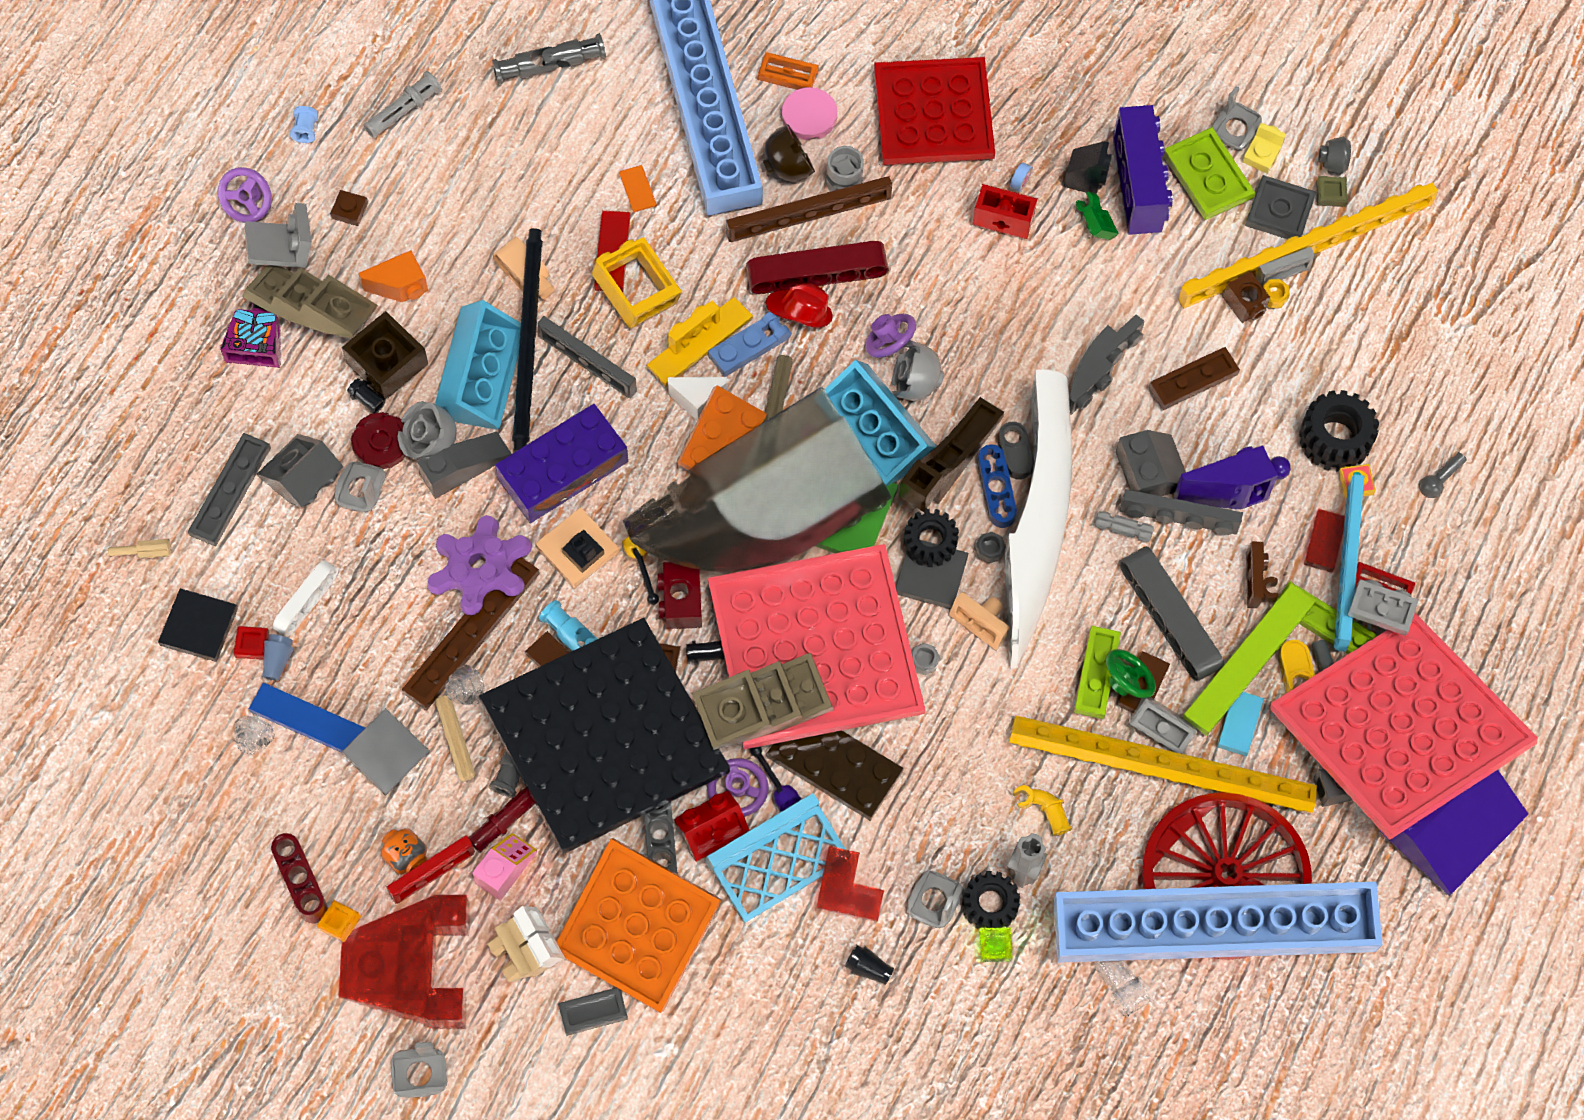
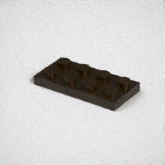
[767,730,904,821]

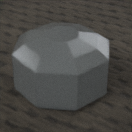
[975,532,1006,563]

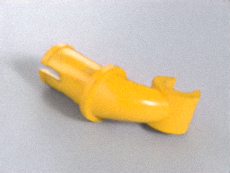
[1013,785,1072,836]

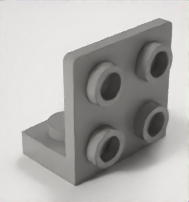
[244,203,312,268]
[1347,579,1419,636]

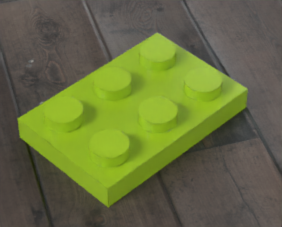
[1164,127,1256,220]

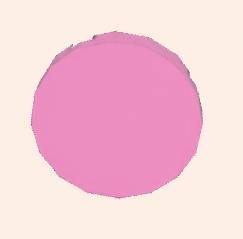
[782,87,837,140]

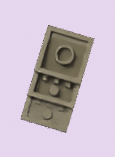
[242,265,378,338]
[692,652,834,750]

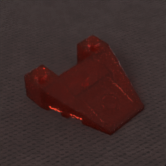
[339,895,470,1029]

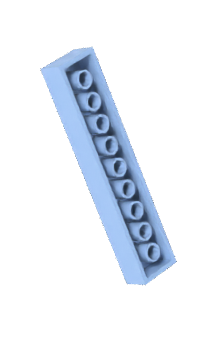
[649,0,763,216]
[1054,882,1383,963]

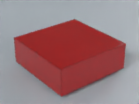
[234,626,269,660]

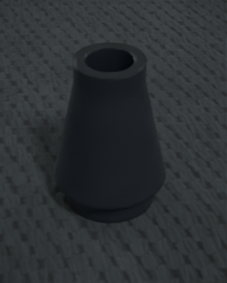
[845,944,894,985]

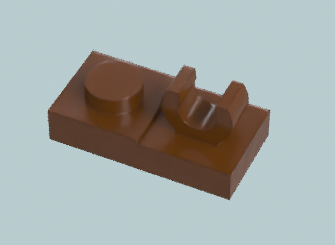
[1246,541,1278,608]

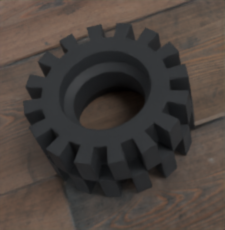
[904,508,959,567]
[962,871,1020,932]

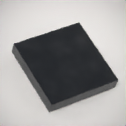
[158,588,238,662]

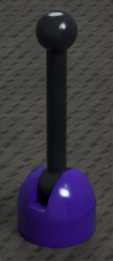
[750,746,801,812]

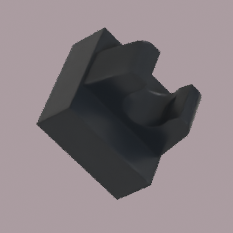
[561,530,605,573]

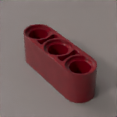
[271,833,328,924]

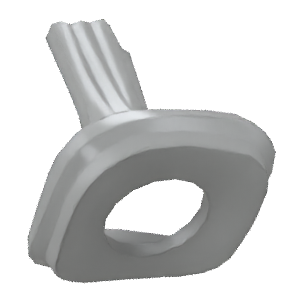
[1212,86,1262,150]
[335,462,386,512]
[907,870,964,928]
[391,1042,448,1098]

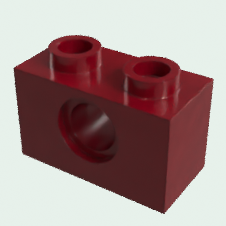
[657,561,702,629]

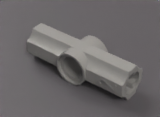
[1007,833,1047,888]

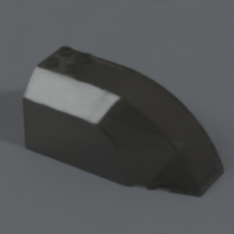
[623,387,892,571]

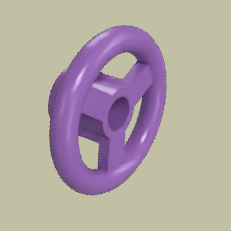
[218,167,272,223]
[865,313,916,358]
[707,758,769,817]

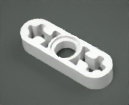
[272,560,339,637]

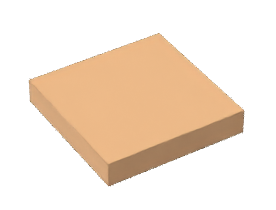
[535,507,620,589]

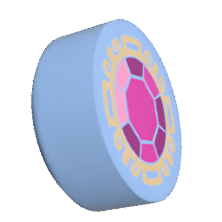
[1010,162,1033,192]

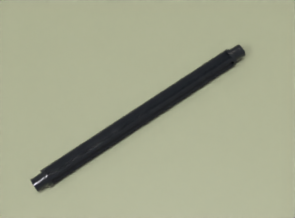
[512,228,543,452]

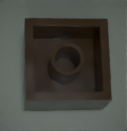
[342,311,428,400]

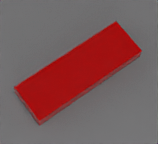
[594,210,631,292]
[386,835,475,904]

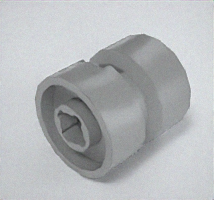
[826,146,864,192]

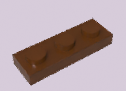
[1149,347,1240,410]

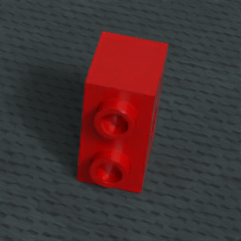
[972,184,1038,239]

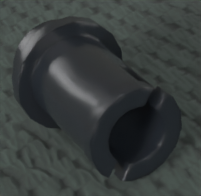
[347,378,386,414]
[686,640,724,665]

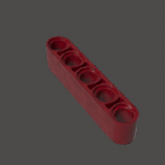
[746,241,889,294]

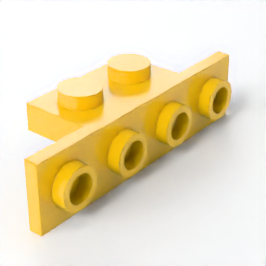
[646,297,753,387]

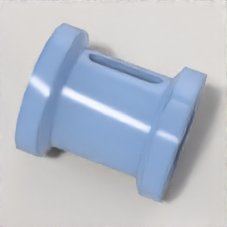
[290,106,319,143]

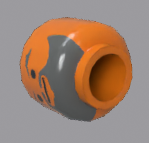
[381,828,427,875]

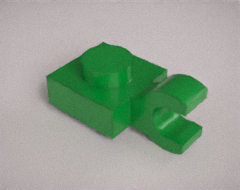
[1076,192,1119,240]

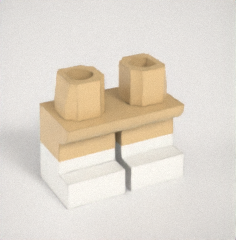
[487,906,565,982]

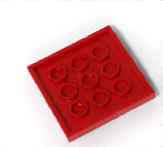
[874,57,995,165]

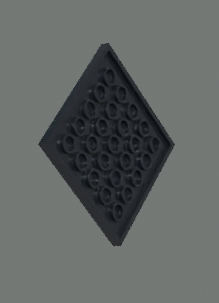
[479,618,730,854]

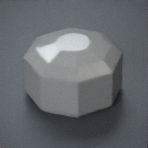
[912,643,940,675]

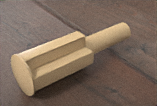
[108,539,171,559]

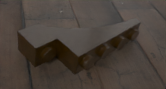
[899,397,1004,512]

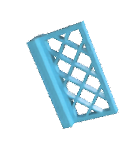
[705,793,851,924]

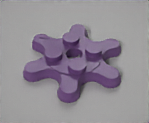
[427,515,532,615]

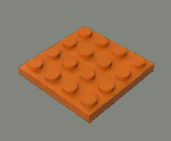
[557,838,723,1013]

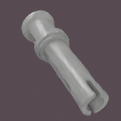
[363,71,442,138]

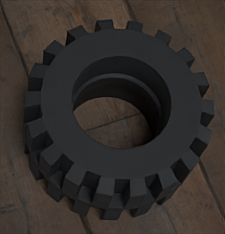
[1299,390,1379,472]

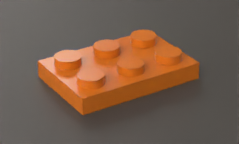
[677,385,767,492]

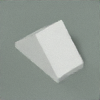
[668,377,727,420]

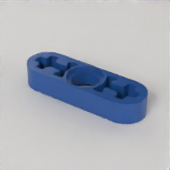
[977,444,1017,528]

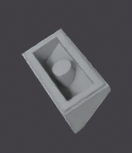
[1129,697,1197,754]

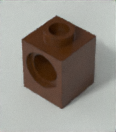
[1223,271,1270,323]

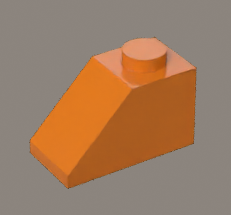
[358,250,428,302]

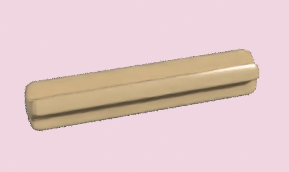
[435,695,475,782]

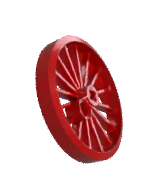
[1142,793,1312,960]

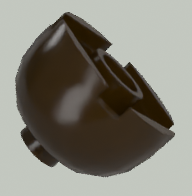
[763,124,815,182]

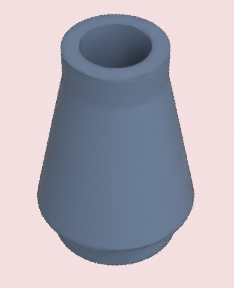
[262,634,294,681]

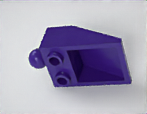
[1173,445,1291,510]

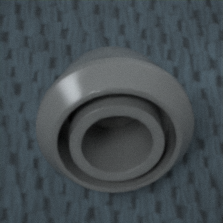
[1318,136,1351,175]

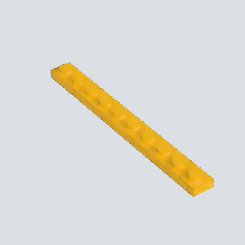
[1178,182,1438,309]
[1009,715,1317,813]

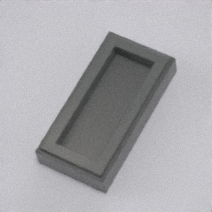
[558,988,628,1036]

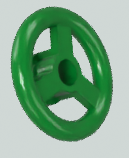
[1106,649,1156,699]

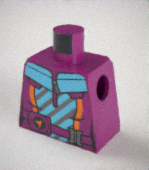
[220,303,281,368]

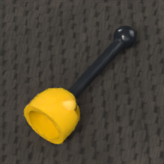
[622,534,659,605]

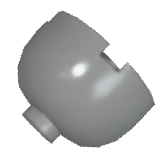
[891,340,944,401]
[398,401,457,460]

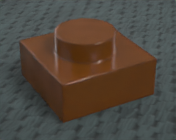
[330,190,368,226]

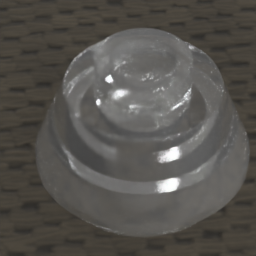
[445,665,485,705]
[234,716,275,755]

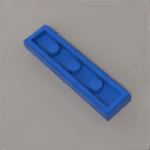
[249,682,365,752]

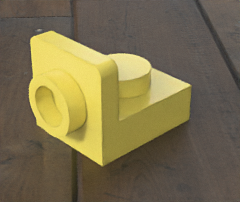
[1242,123,1286,174]

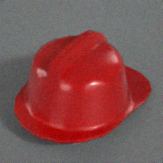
[765,283,833,328]

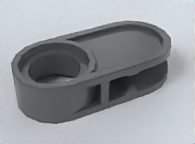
[999,422,1034,480]

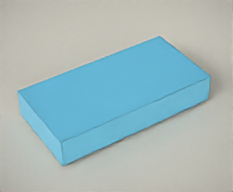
[1217,692,1264,757]

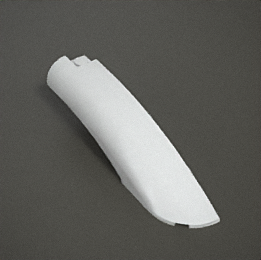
[1004,370,1072,669]

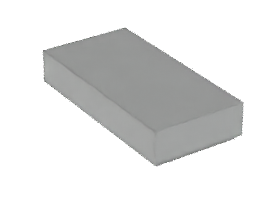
[1256,247,1315,286]

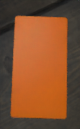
[619,165,657,212]

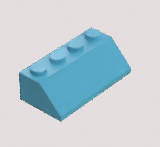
[435,300,521,430]
[814,359,937,486]

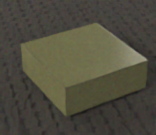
[1317,176,1347,207]

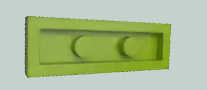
[1074,626,1121,719]

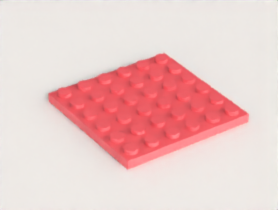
[708,544,925,750]
[1270,613,1538,840]

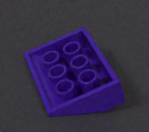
[1380,770,1529,896]

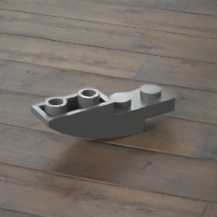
[1069,314,1145,415]

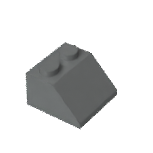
[1116,430,1186,496]
[257,434,344,507]

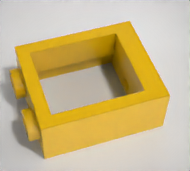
[592,237,682,329]

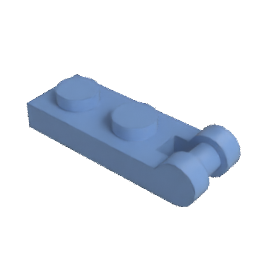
[708,312,792,377]

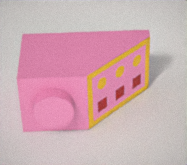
[472,833,538,901]

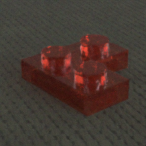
[815,846,884,922]

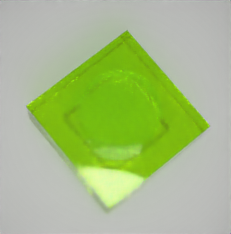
[978,927,1013,962]

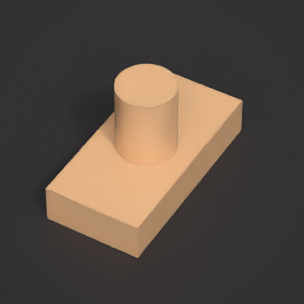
[949,592,1010,651]

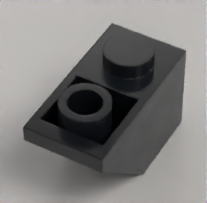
[1064,141,1112,194]

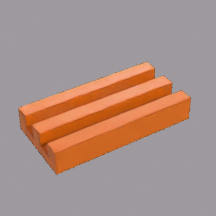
[758,52,819,90]

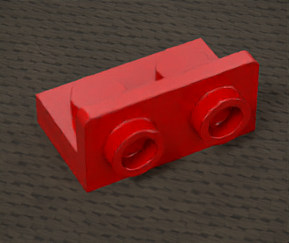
[674,791,750,862]

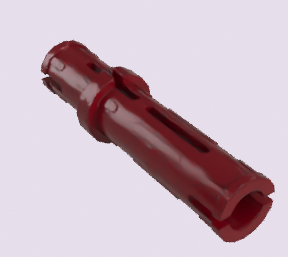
[468,787,535,853]

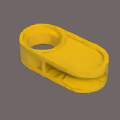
[1278,639,1315,693]

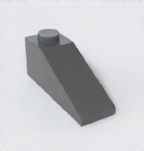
[417,432,511,499]

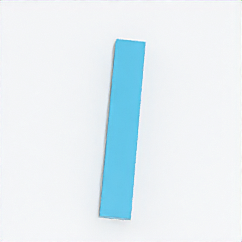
[1334,474,1364,652]

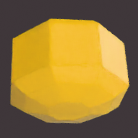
[1263,279,1290,308]

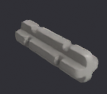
[1095,511,1154,542]

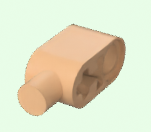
[493,237,554,299]

